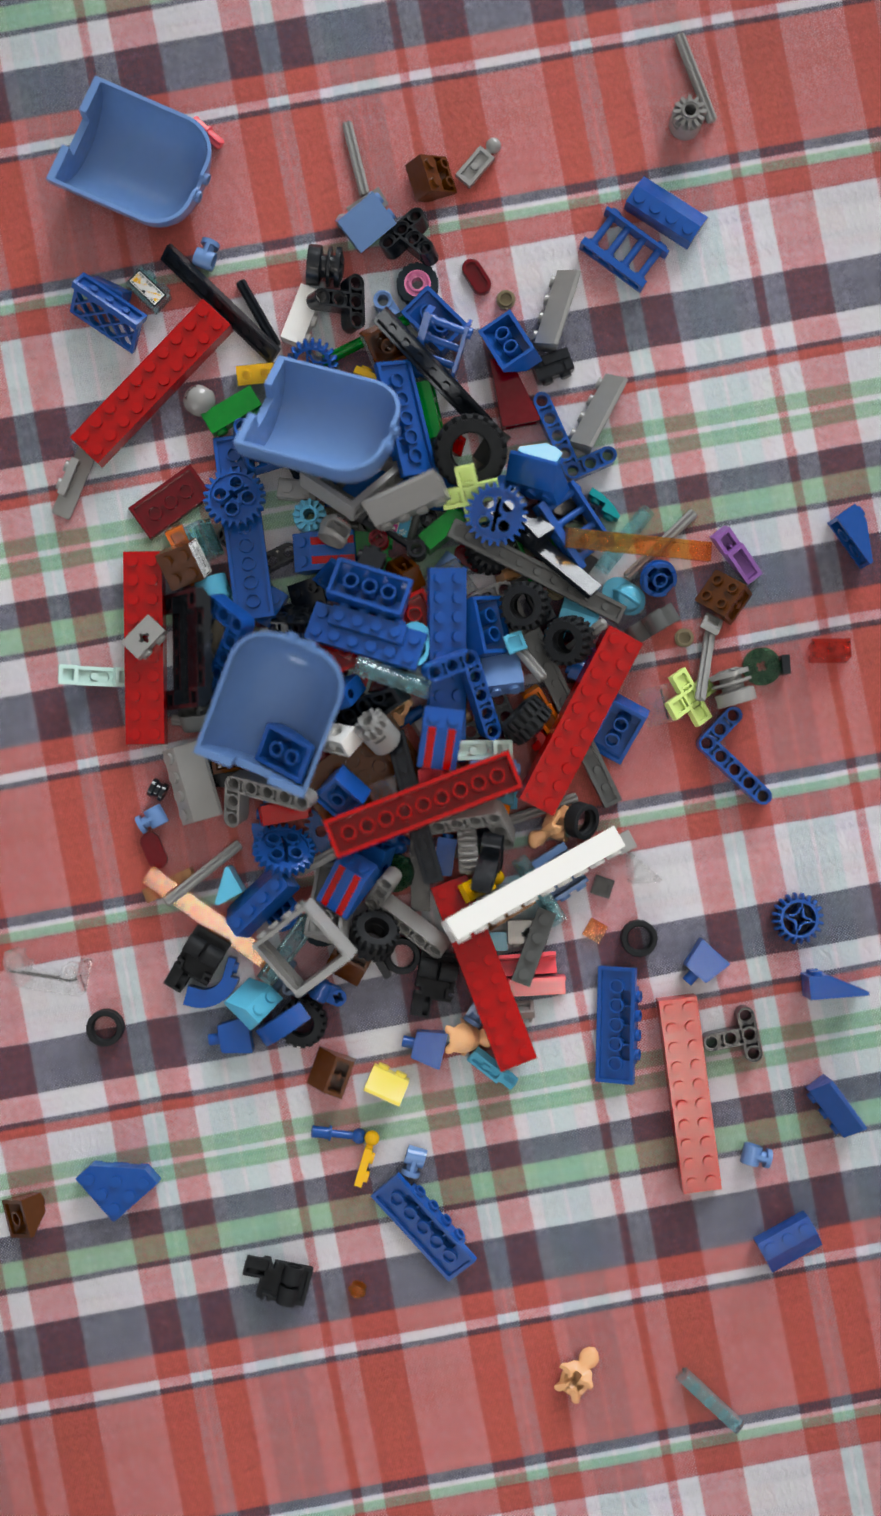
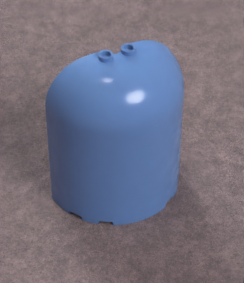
[46,75,212,228]
[233,355,401,484]
[193,631,344,799]

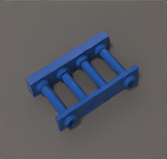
[579,206,669,293]
[411,305,474,382]
[531,480,616,569]

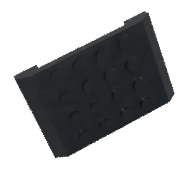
[165,587,214,710]

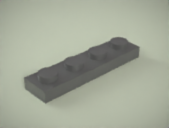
[511,907,556,987]

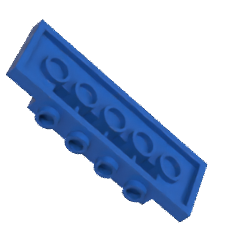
[373,359,438,478]
[304,601,428,672]
[595,965,642,1085]
[371,1172,477,1282]

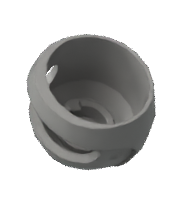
[183,385,216,417]
[318,513,351,549]

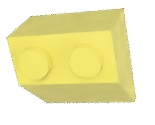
[364,1062,410,1106]

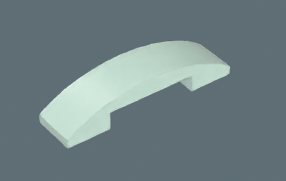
[58,664,125,687]
[457,739,513,761]

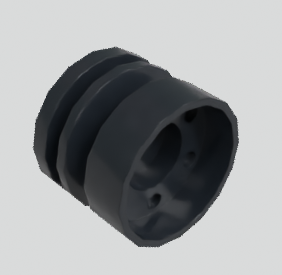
[306,244,345,288]

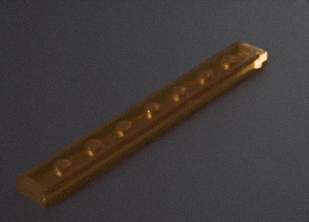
[565,528,712,562]
[141,866,270,972]

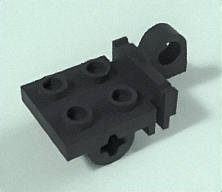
[163,924,232,993]
[410,949,459,1018]
[243,1255,313,1308]

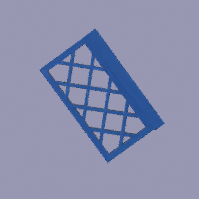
[70,272,148,354]

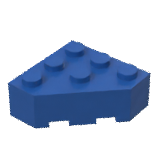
[75,1161,161,1223]

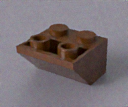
[405,154,457,202]
[384,553,426,593]
[326,947,372,986]
[307,1046,356,1099]

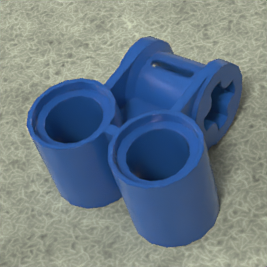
[307,978,347,1007]

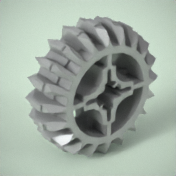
[457,828,478,875]

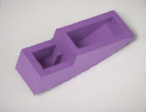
[710,525,763,585]

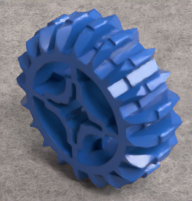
[287,337,338,370]
[771,892,824,944]

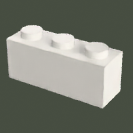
[280,283,320,347]

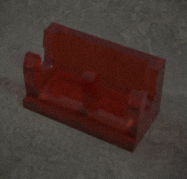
[808,638,852,663]

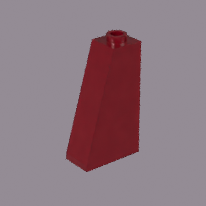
[489,356,540,431]

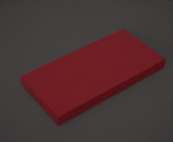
[128,464,208,540]

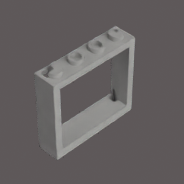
[300,457,403,521]
[252,897,358,999]

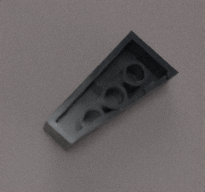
[333,681,411,727]

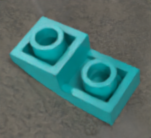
[587,487,620,523]

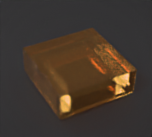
[582,917,608,944]

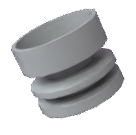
[709,666,757,709]

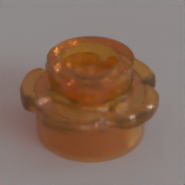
[348,1280,367,1299]

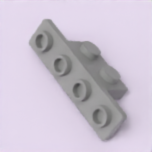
[52,447,94,520]

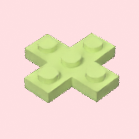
[443,463,501,523]
[664,667,717,727]

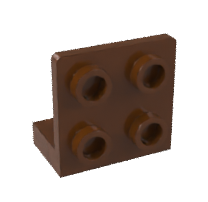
[695,570,752,625]

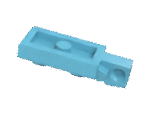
[467,1046,518,1090]

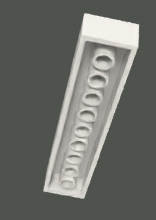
[441,826,625,944]

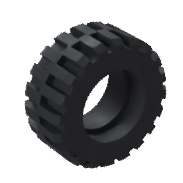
[433,413,508,486]

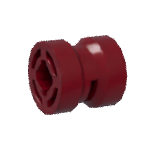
[368,529,389,552]

